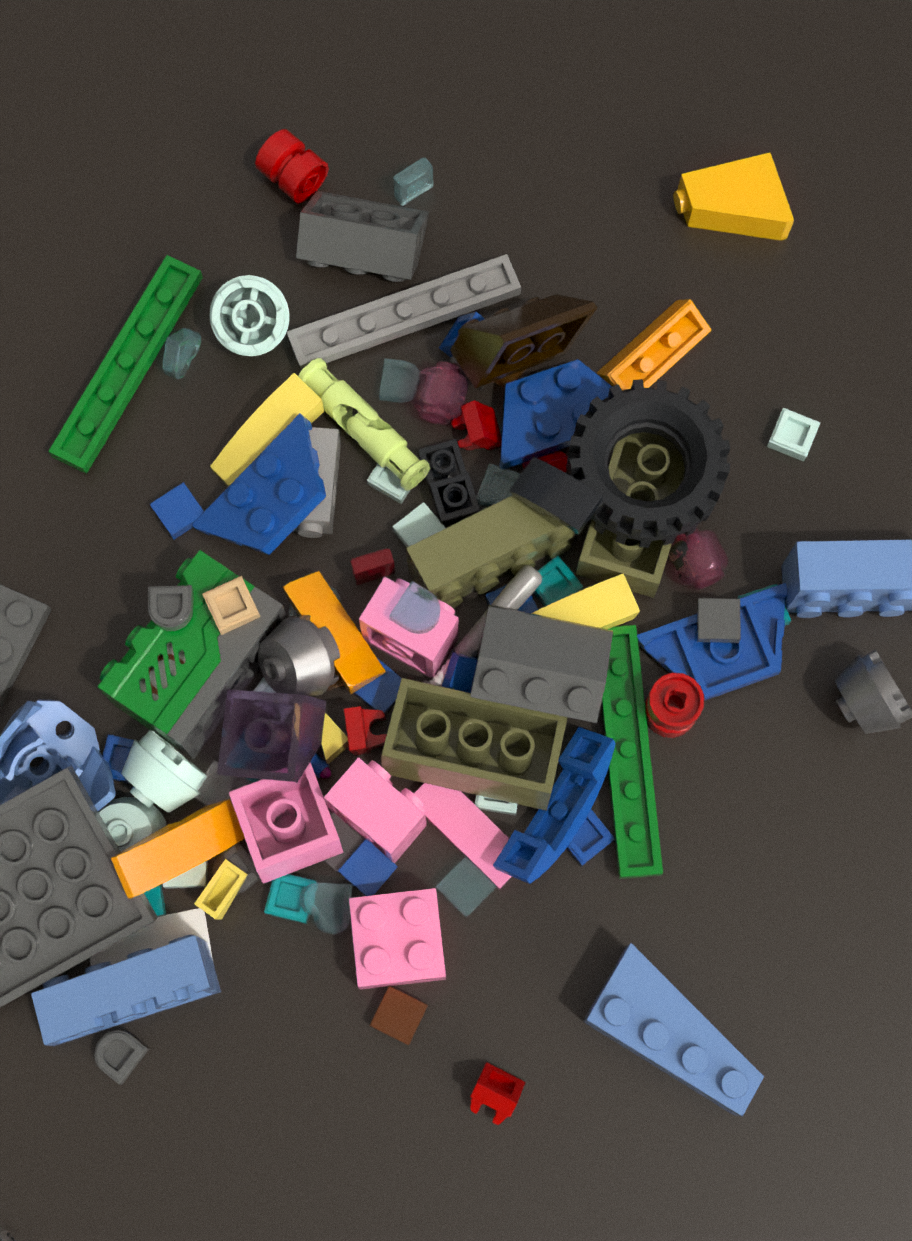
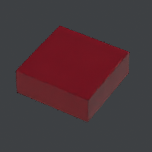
[350,548,395,585]

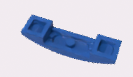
[493,727,616,884]

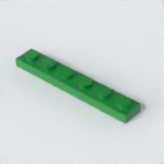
[48,255,203,474]
[601,625,663,879]

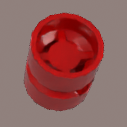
[255,129,329,203]
[645,673,704,738]

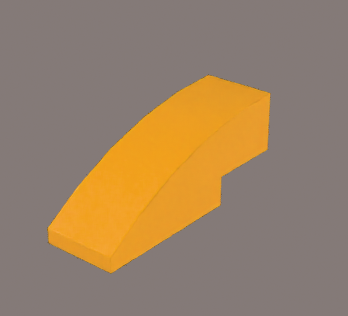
[111,799,245,899]

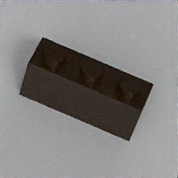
[450,294,598,389]

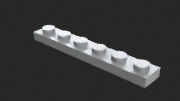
[287,254,521,371]

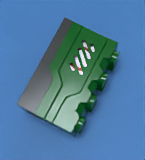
[98,550,287,760]

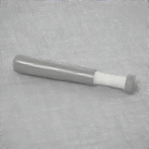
[423,565,542,686]

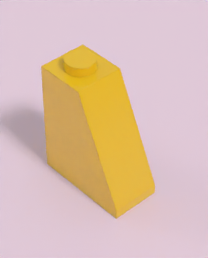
[673,153,794,240]

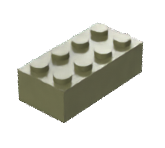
[576,432,685,598]
[406,495,576,609]
[381,678,568,811]

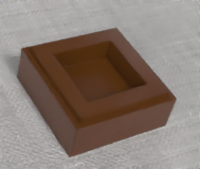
[370,986,428,1046]

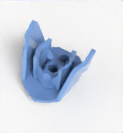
[0,699,116,811]

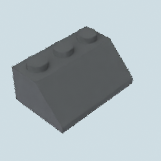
[296,191,429,282]
[470,605,613,723]

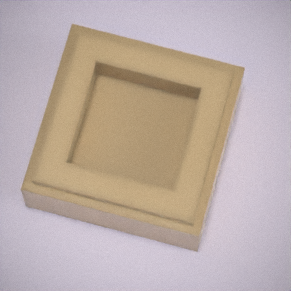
[202,576,260,635]

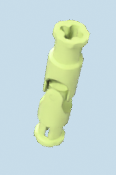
[298,358,430,491]

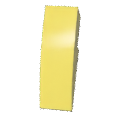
[210,373,324,487]
[531,574,640,629]

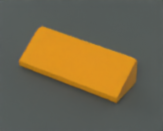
[596,299,711,391]
[283,571,386,694]

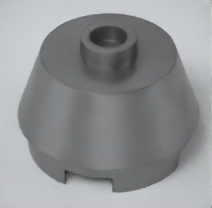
[258,615,340,697]
[835,650,912,734]

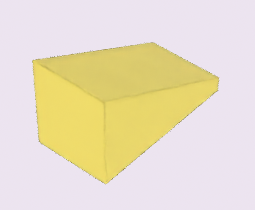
[311,701,349,764]
[194,859,248,920]

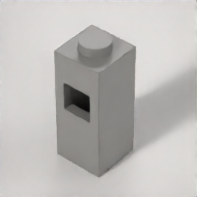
[293,427,341,538]

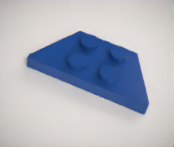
[499,359,612,470]
[192,413,326,555]
[637,583,788,701]

